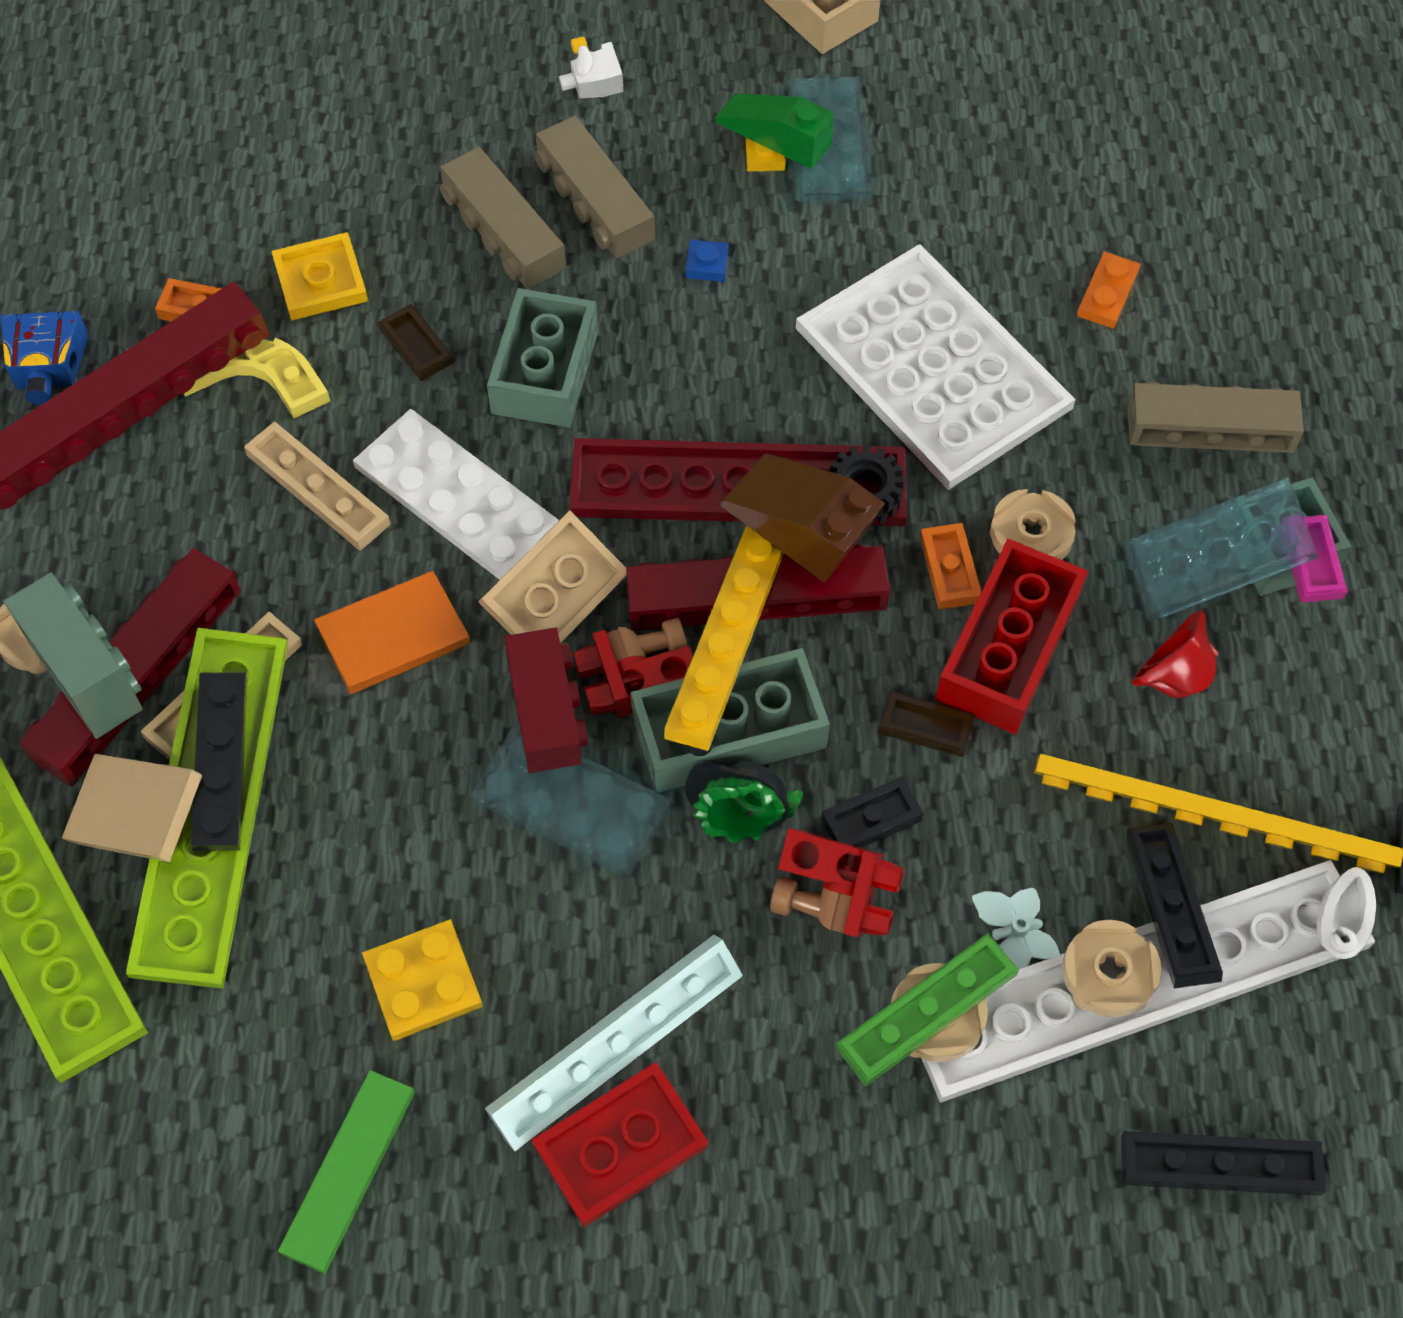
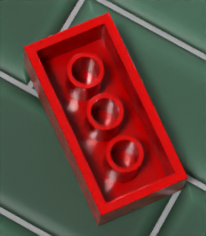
[935,538,1089,735]

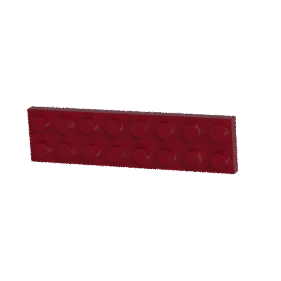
[569,438,907,526]

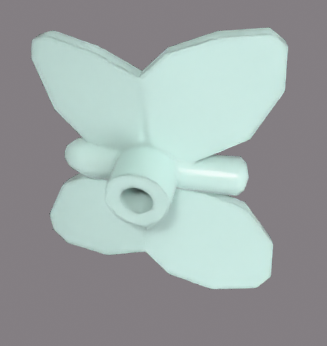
[972,888,1060,969]

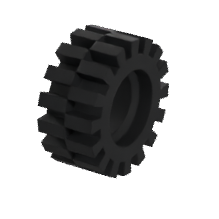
[829,445,904,527]

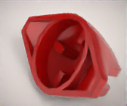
[1130,609,1219,698]

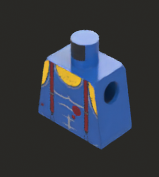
[1,311,88,405]

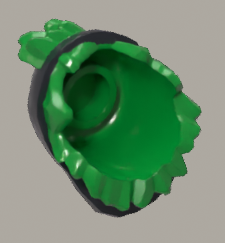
[685,760,803,843]

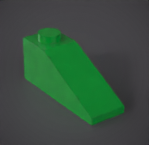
[715,93,834,169]

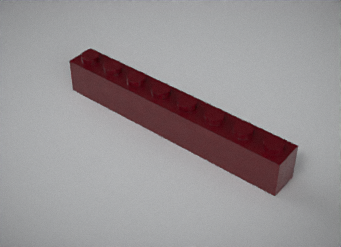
[0,281,270,510]

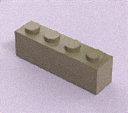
[534,115,655,259]
[440,146,567,290]
[1128,382,1304,453]

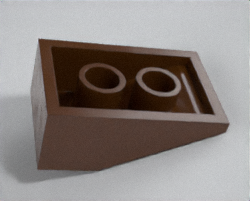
[720,453,885,583]

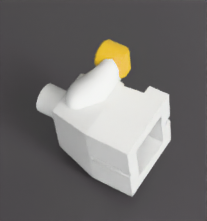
[558,37,623,98]

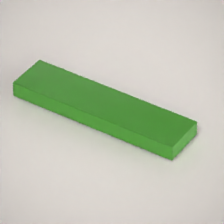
[836,933,1019,1087]
[278,1070,415,1274]

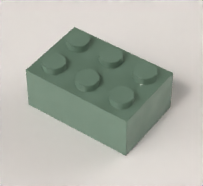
[487,288,598,428]
[3,572,143,739]

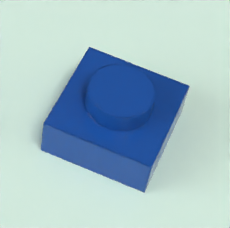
[686,240,729,282]

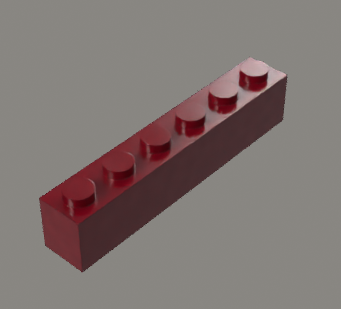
[626,545,890,631]
[19,548,241,787]

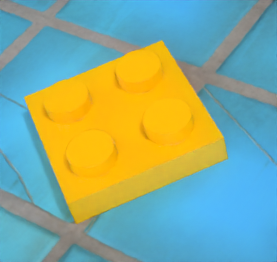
[271,232,368,321]
[362,919,483,1041]

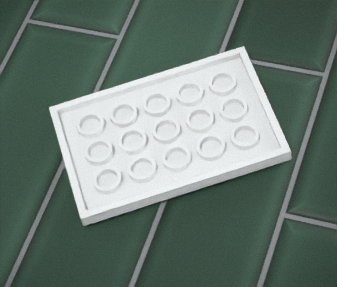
[796,244,1076,490]

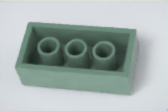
[631,648,830,793]

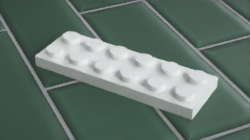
[353,409,559,580]

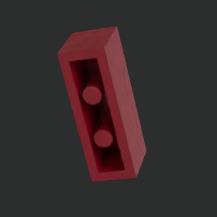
[504,627,588,773]

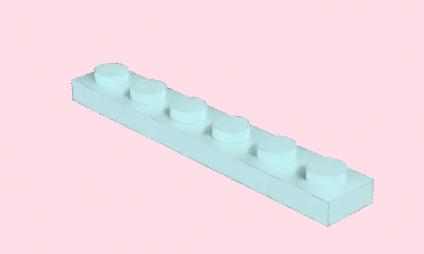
[485,935,743,1151]

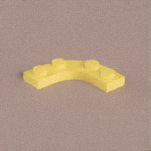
[183,338,330,418]

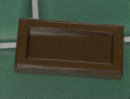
[377,304,455,381]
[878,691,975,757]

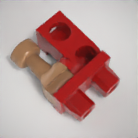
[572,617,693,718]
[770,828,905,937]

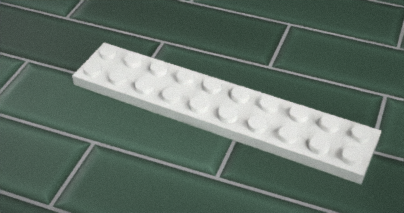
[921,860,1375,1103]

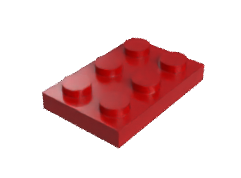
[531,1062,709,1228]

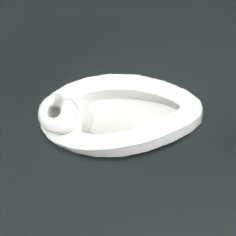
[1317,867,1376,959]

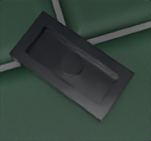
[821,776,924,848]

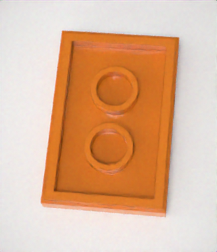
[314,571,470,695]

